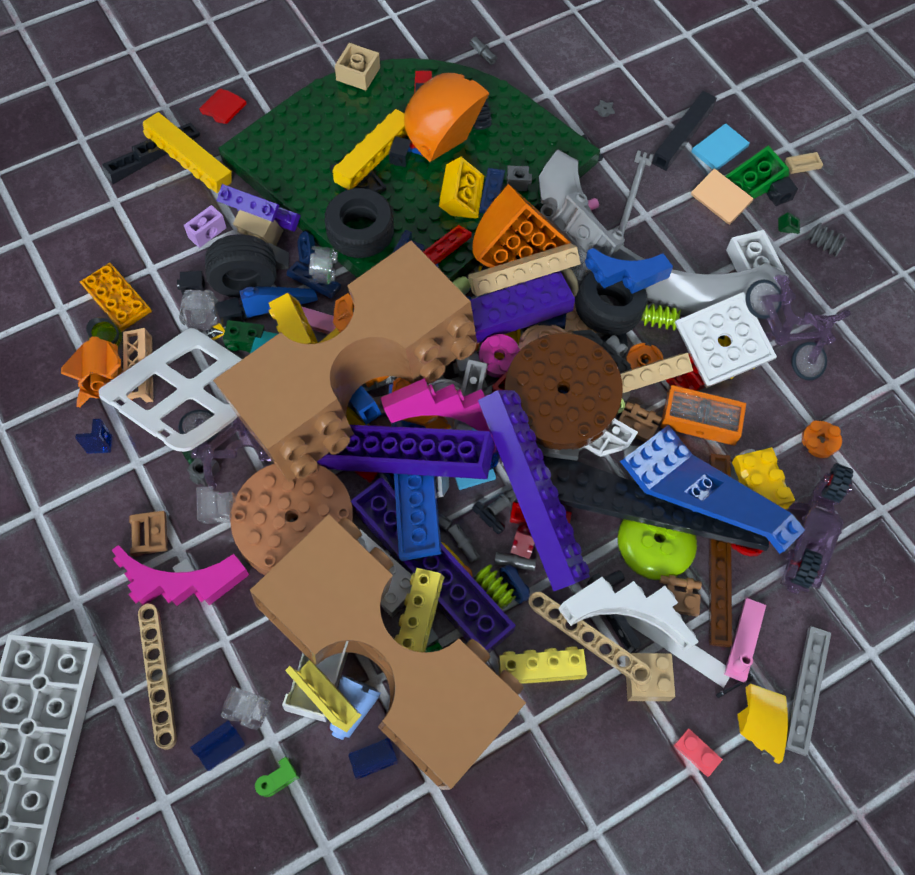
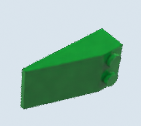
[725,146,789,199]

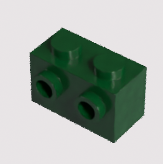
[223,320,266,353]

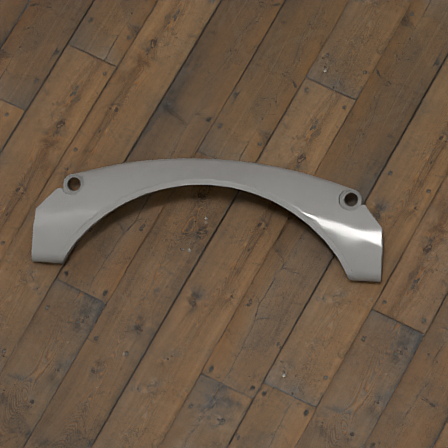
[539,150,789,316]

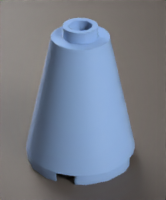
[330,675,381,740]

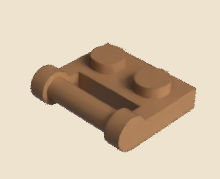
[129,511,168,557]

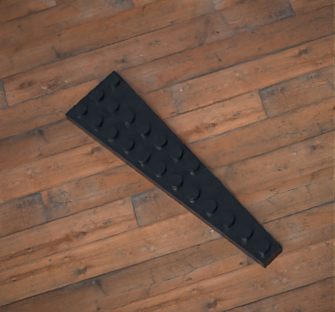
[543,456,769,551]

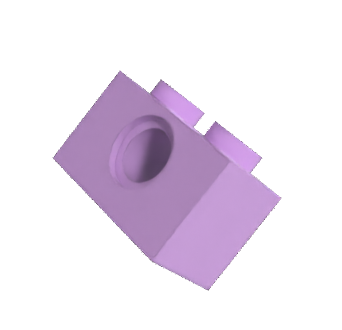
[184,205,226,248]

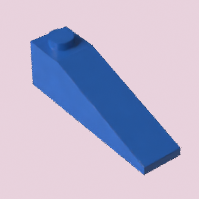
[240,286,318,318]

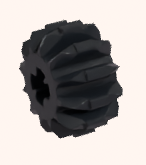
[474,101,492,130]

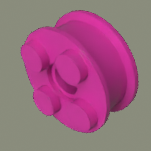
[478,334,520,378]

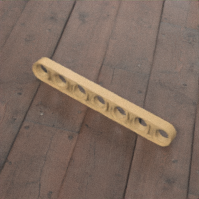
[529,592,651,685]
[138,604,177,750]

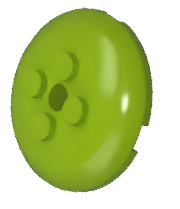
[617,519,697,580]

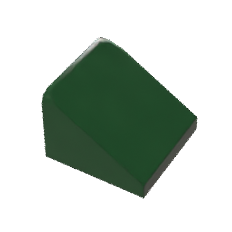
[778,212,800,234]

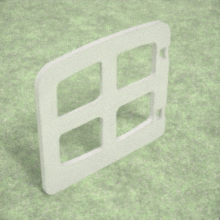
[99,328,242,452]

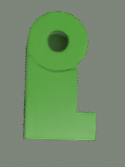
[255,756,300,797]

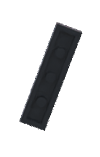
[587,570,642,653]

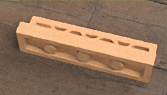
[123,328,153,403]

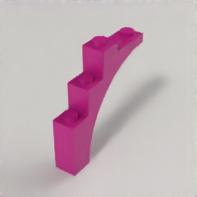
[381,378,496,447]
[112,545,249,606]

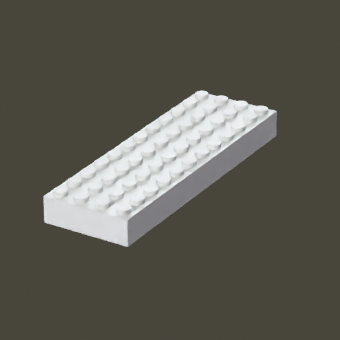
[0,635,101,875]

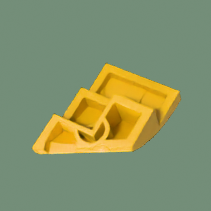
[738,684,788,764]

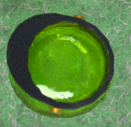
[86,317,122,346]

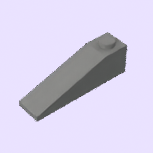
[452,359,488,430]

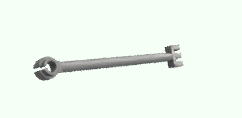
[618,150,654,246]

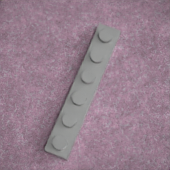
[785,626,831,756]

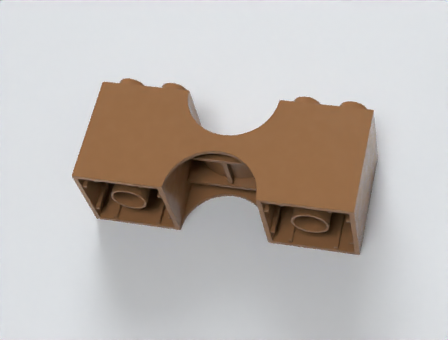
[213,241,477,482]
[250,514,526,790]

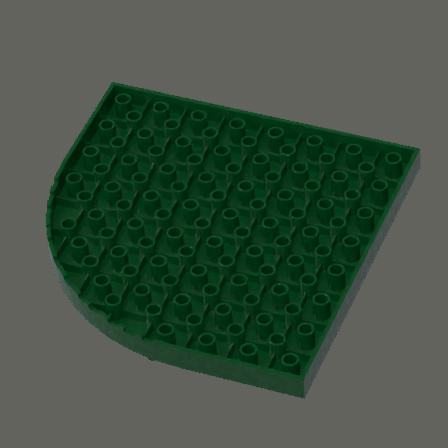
[219,58,600,282]

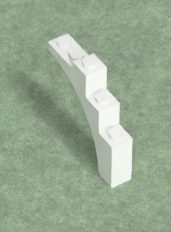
[558,577,699,652]

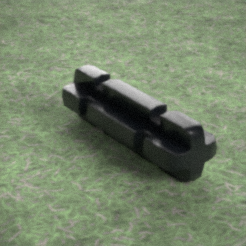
[472,501,505,534]

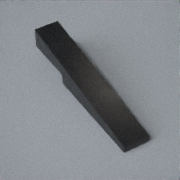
[102,122,200,185]

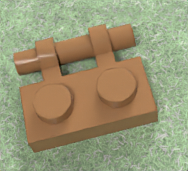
[618,402,662,442]
[659,574,702,617]

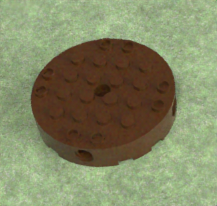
[505,333,623,450]

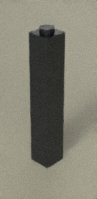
[652,91,717,171]

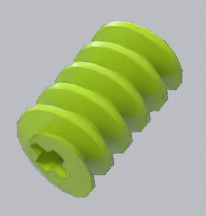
[641,304,681,331]
[474,564,516,610]

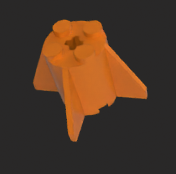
[61,337,133,408]

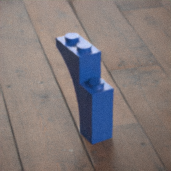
[585,248,673,294]
[348,385,382,425]

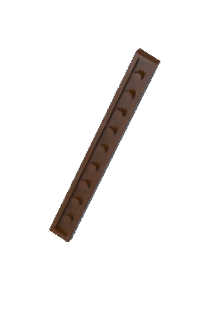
[709,453,732,647]

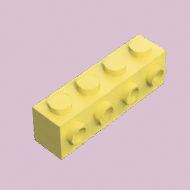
[394,568,444,652]
[498,647,587,684]

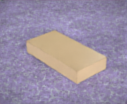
[785,152,823,174]

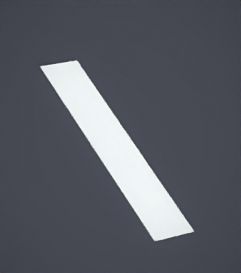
[624,615,730,688]

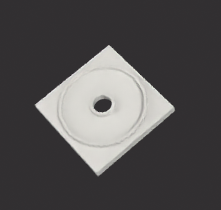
[675,292,777,388]

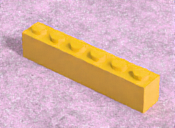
[333,109,407,190]
[143,112,232,193]

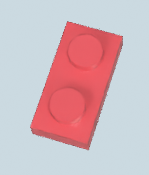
[673,729,723,777]

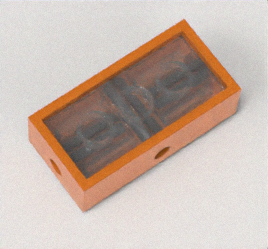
[660,385,746,446]

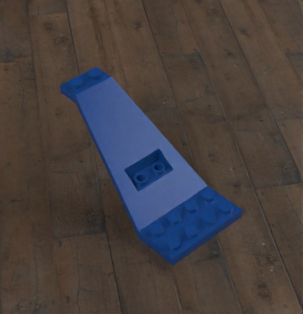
[620,425,805,554]

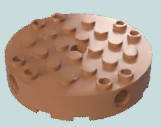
[230,463,354,575]

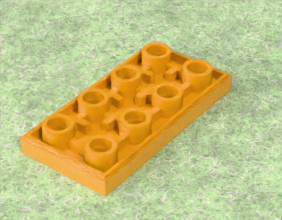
[80,263,152,332]

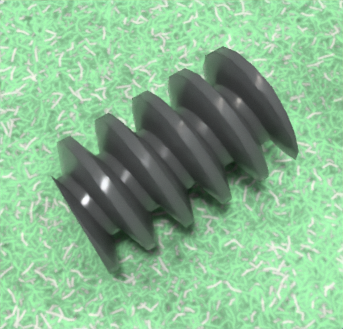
[805,223,846,257]

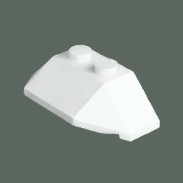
[584,419,638,457]

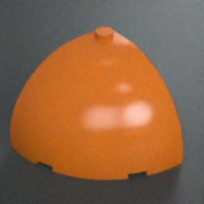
[404,73,489,162]
[472,184,572,268]

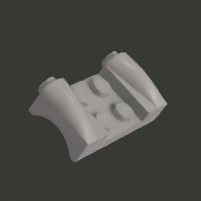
[550,192,625,259]

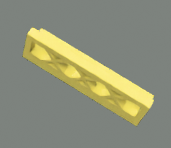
[285,660,361,733]

